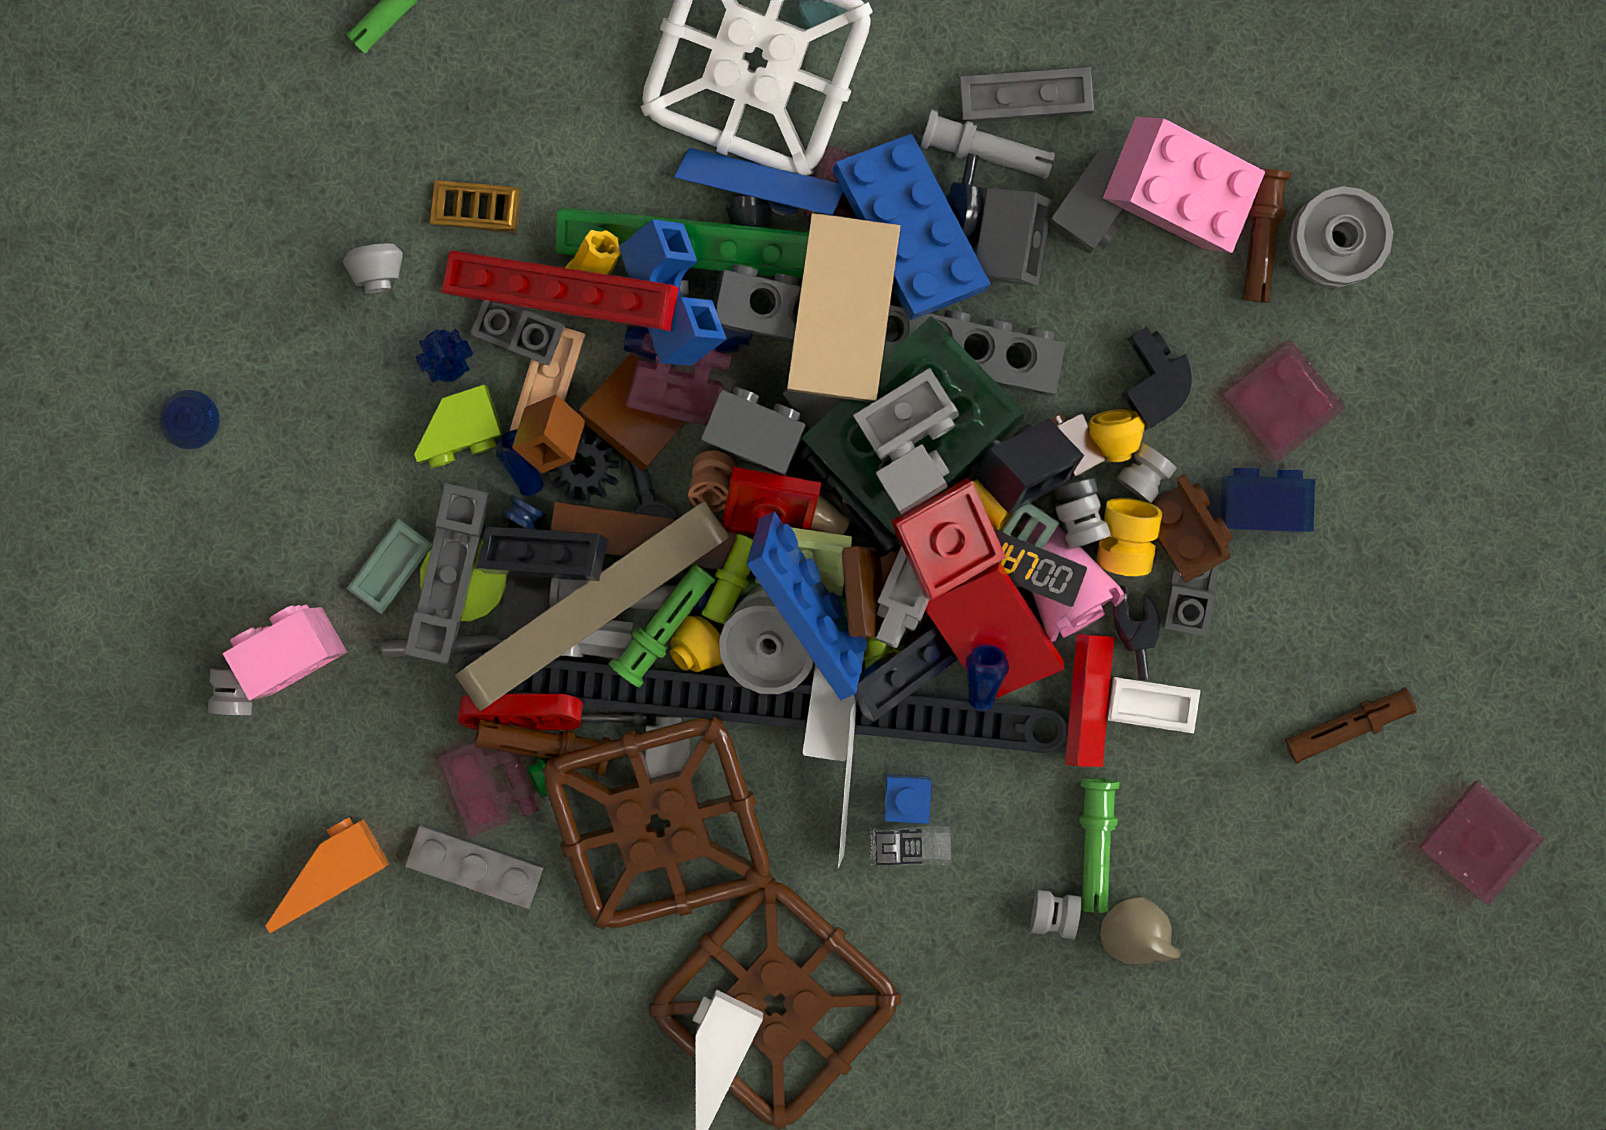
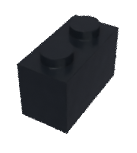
[974,418,1084,514]

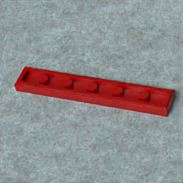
[441,250,679,331]

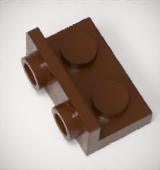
[1151,474,1233,583]

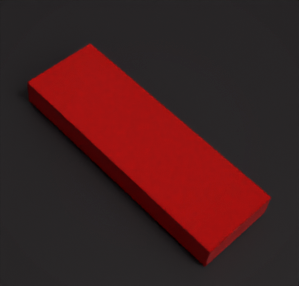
[1065,634,1115,767]

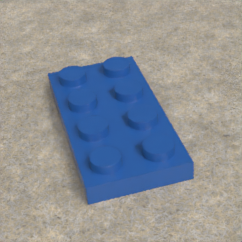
[832,134,991,321]
[746,511,867,701]

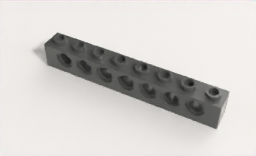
[713,264,1066,396]

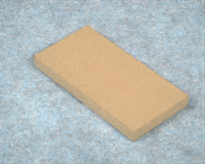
[787,213,901,403]

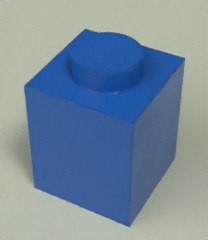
[883,774,931,824]

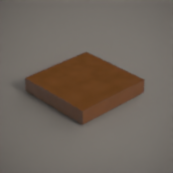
[577,353,698,471]
[842,546,884,641]

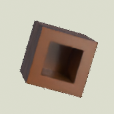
[512,394,585,473]

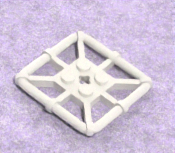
[640,0,873,176]

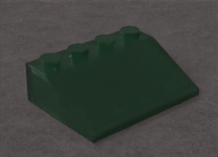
[802,315,1024,539]

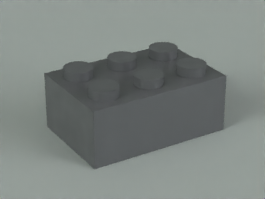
[701,386,805,476]

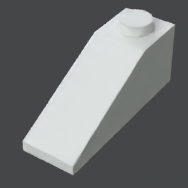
[692,990,763,1130]

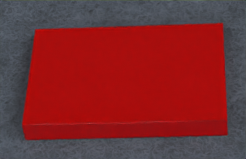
[925,562,1064,702]

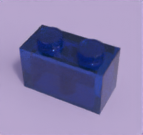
[1220,468,1315,532]

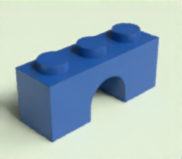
[619,219,726,366]

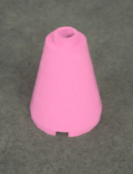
[1017,519,1125,642]

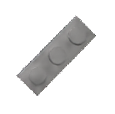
[959,67,1094,123]
[405,824,544,909]

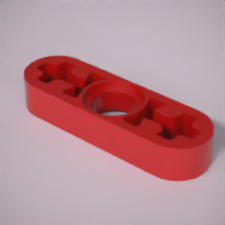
[457,694,583,730]

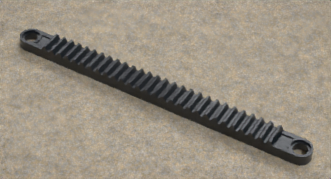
[457,652,1067,753]

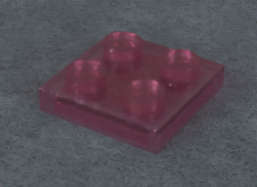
[1222,340,1346,463]
[1419,781,1544,905]

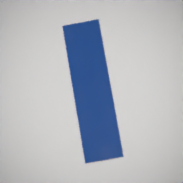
[674,148,843,216]

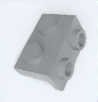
[853,368,959,463]

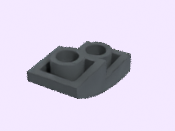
[470,301,565,366]
[1163,564,1220,636]

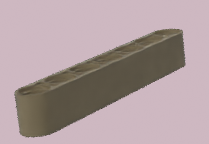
[454,501,730,712]

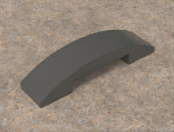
[404,483,489,665]

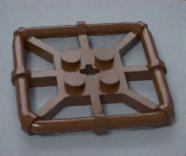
[543,716,772,930]
[649,878,901,1130]

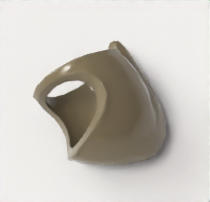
[1100,896,1181,966]

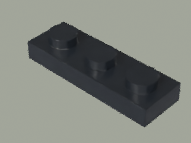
[477,526,608,581]
[854,620,958,721]

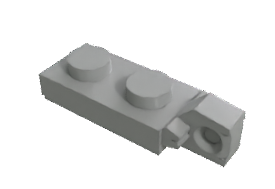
[876,546,929,648]

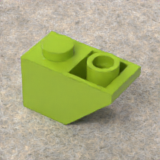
[414,385,504,469]

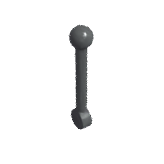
[581,712,648,727]

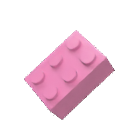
[1103,116,1265,253]
[222,604,347,701]

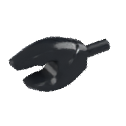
[946,154,984,240]
[1113,585,1160,680]

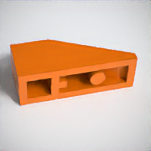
[266,817,390,933]

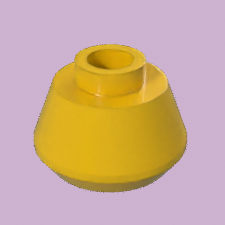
[1088,409,1145,462]
[670,615,723,672]

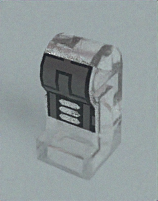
[869,822,952,866]

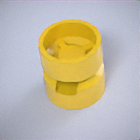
[1096,498,1162,576]

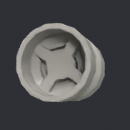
[1116,443,1177,503]
[1055,494,1111,549]
[208,669,252,715]
[1030,889,1081,940]

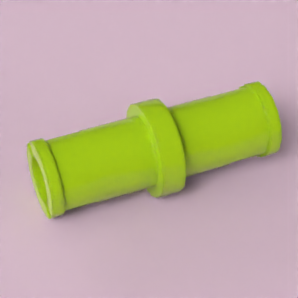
[701,534,753,625]

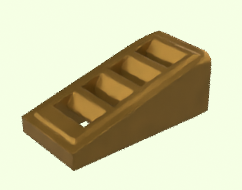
[430,180,522,234]

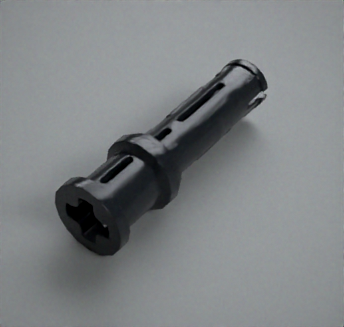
[790,440,900,558]

